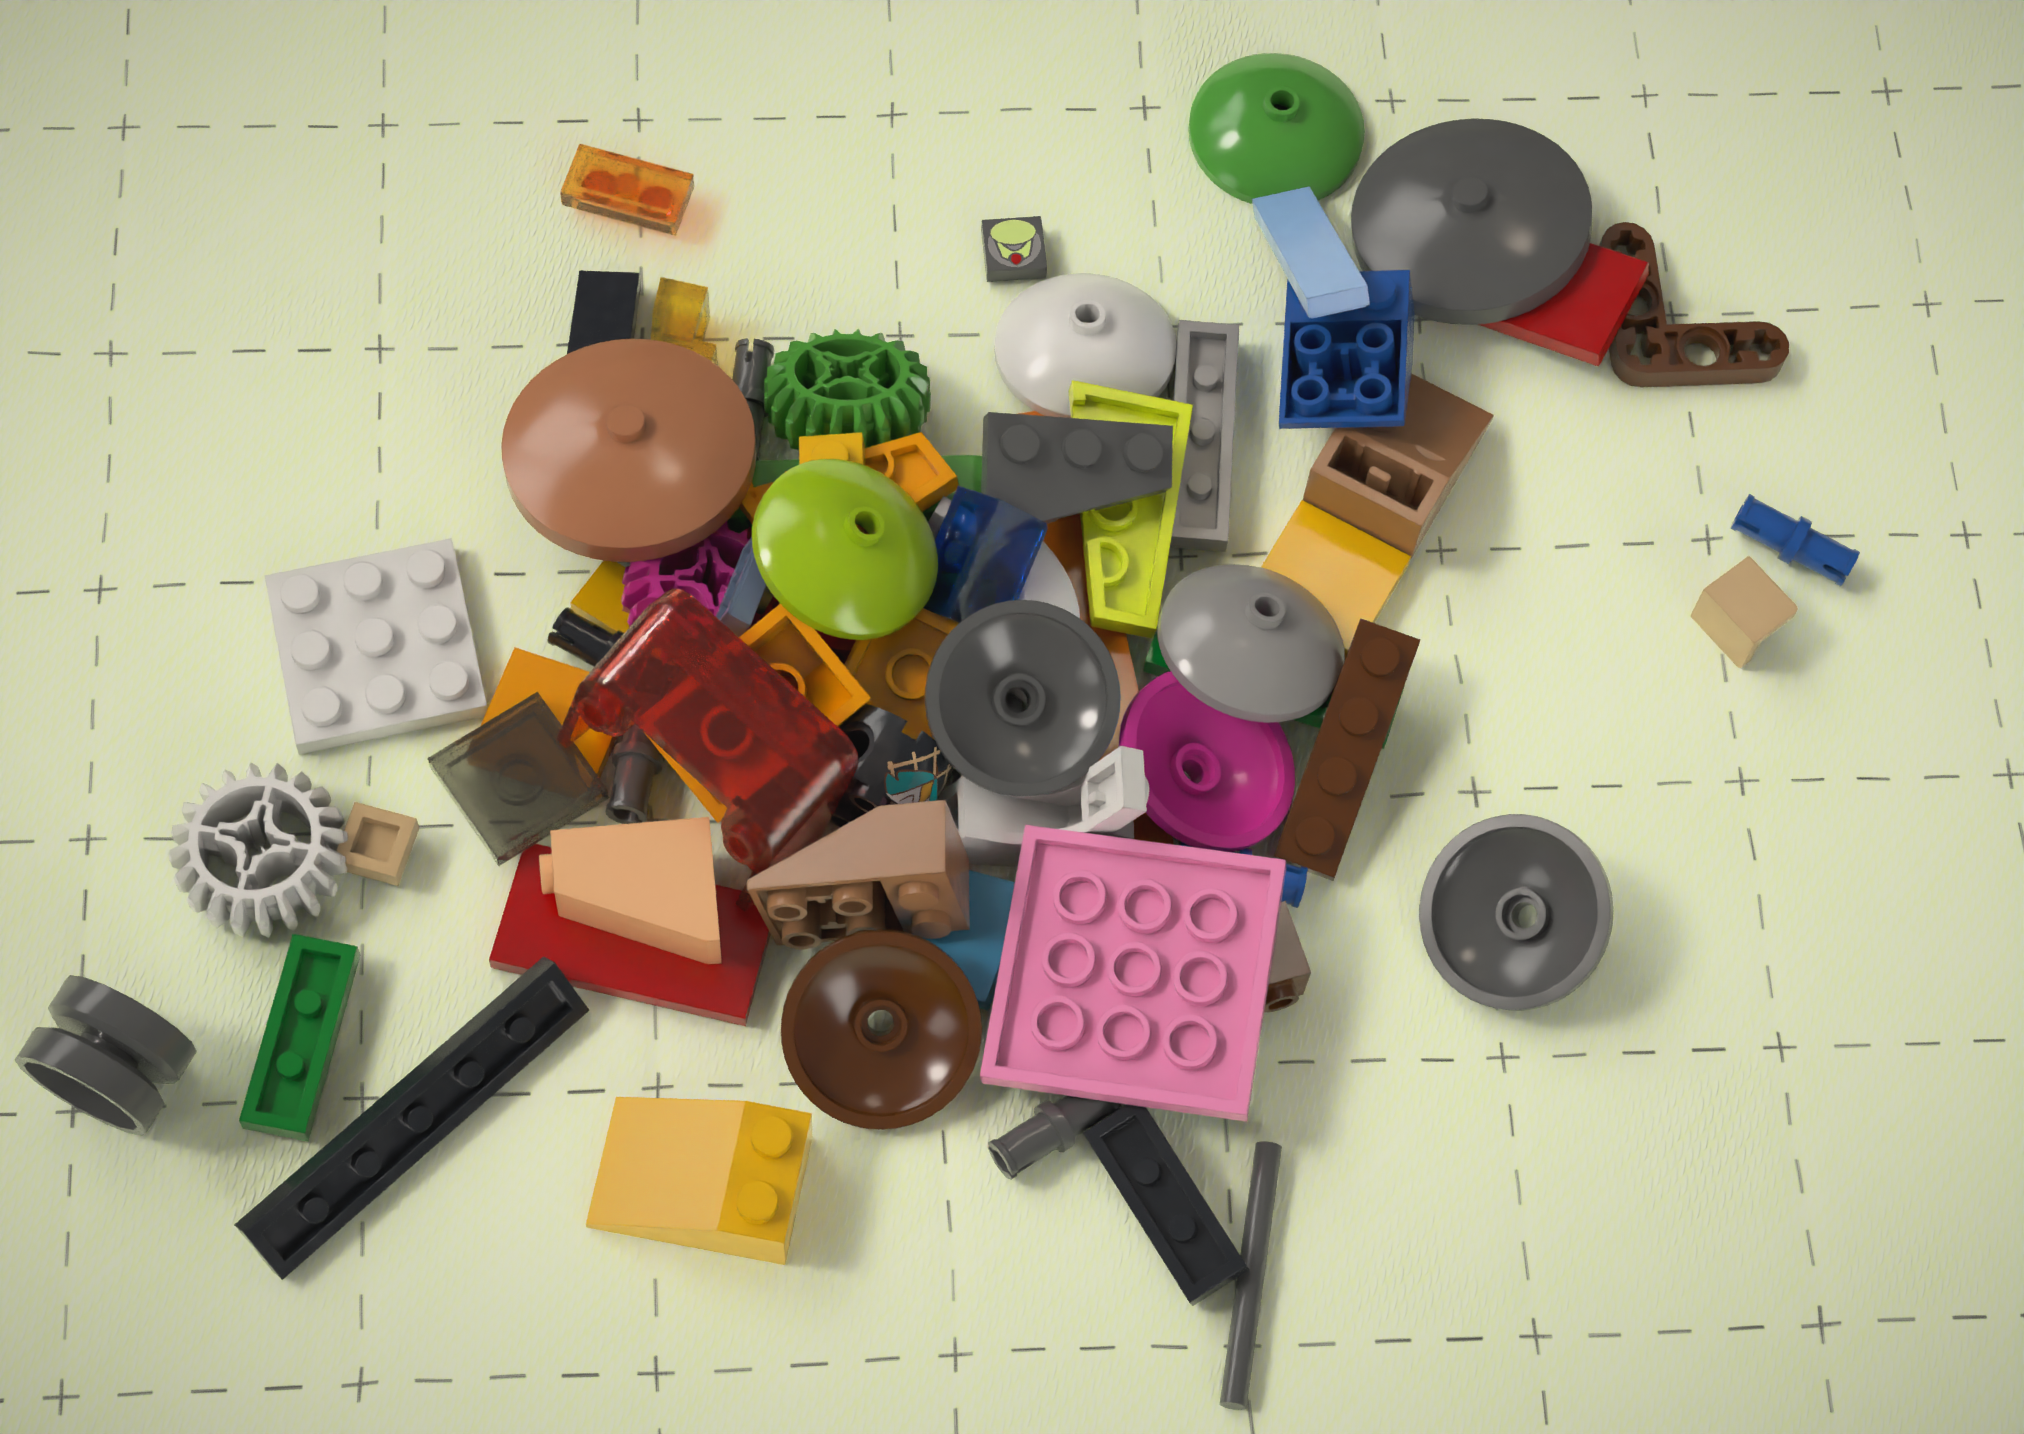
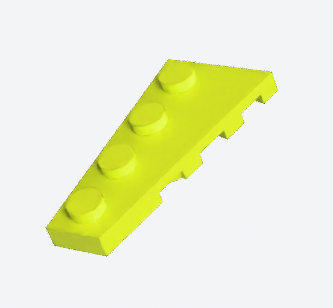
[1068,380,1193,639]

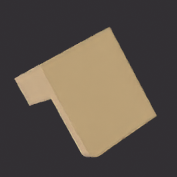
[1690,556,1798,668]

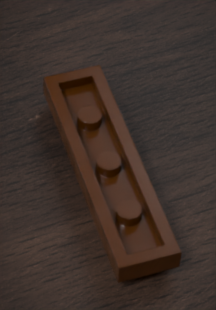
[1273,618,1421,881]

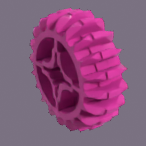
[621,520,780,675]

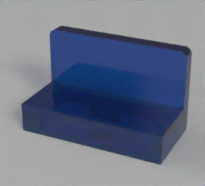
[923,486,1048,623]

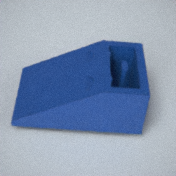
[1278,270,1415,429]

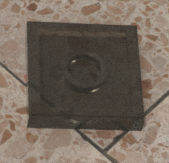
[427,692,609,866]

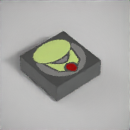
[981,216,1047,282]

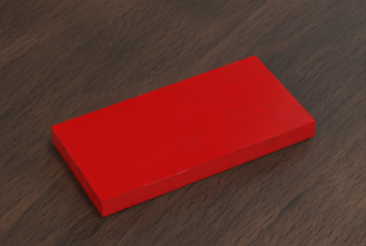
[489,841,771,1026]

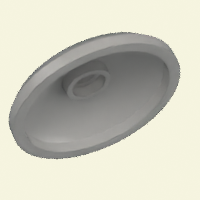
[1157,564,1345,723]

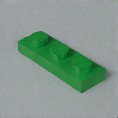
[239,934,361,1142]

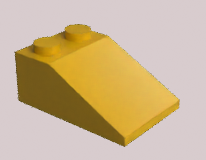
[586,1097,813,1265]

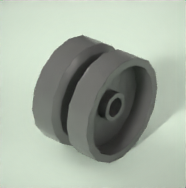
[14,975,197,1136]

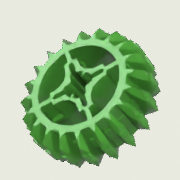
[764,329,931,450]

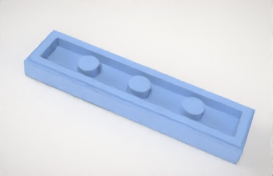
[1252,187,1370,319]

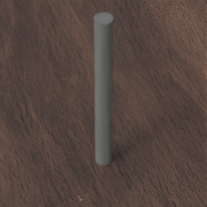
[1219,1141,1282,1410]

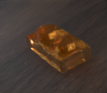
[560,143,695,236]

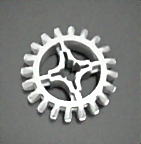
[168,762,348,938]

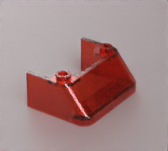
[556,589,858,912]

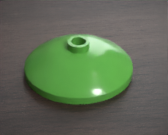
[1188,53,1365,204]

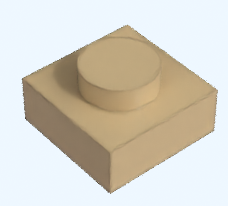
[336,802,419,886]

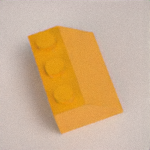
[635,604,872,824]

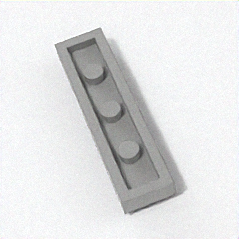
[1170,320,1239,552]

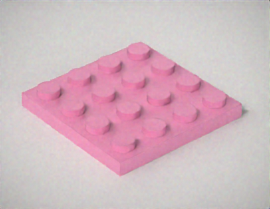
[980,825,1286,1122]

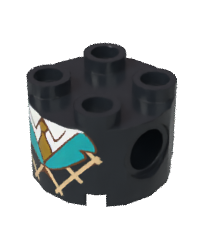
[799,704,954,828]

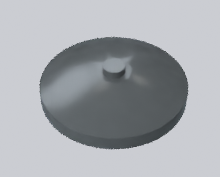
[1351,118,1592,325]

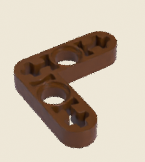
[1599,222,1789,388]

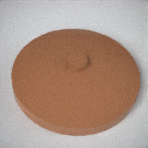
[501,339,757,562]

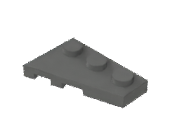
[980,412,1173,541]

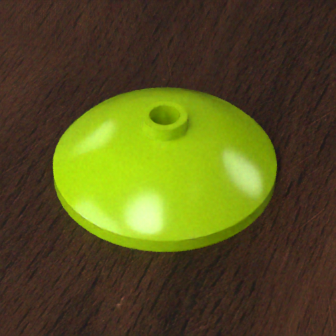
[752,459,938,640]

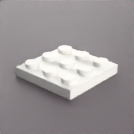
[264,538,488,755]

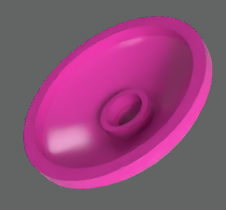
[1119,671,1295,852]

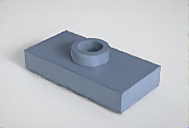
[706,537,773,652]

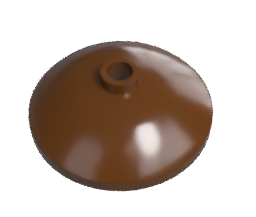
[781,929,982,1130]

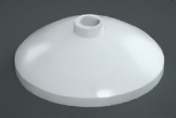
[994,273,1177,418]

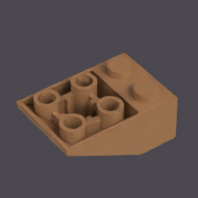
[1303,373,1494,560]
[747,800,970,950]

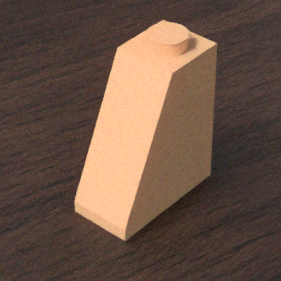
[539,817,721,964]

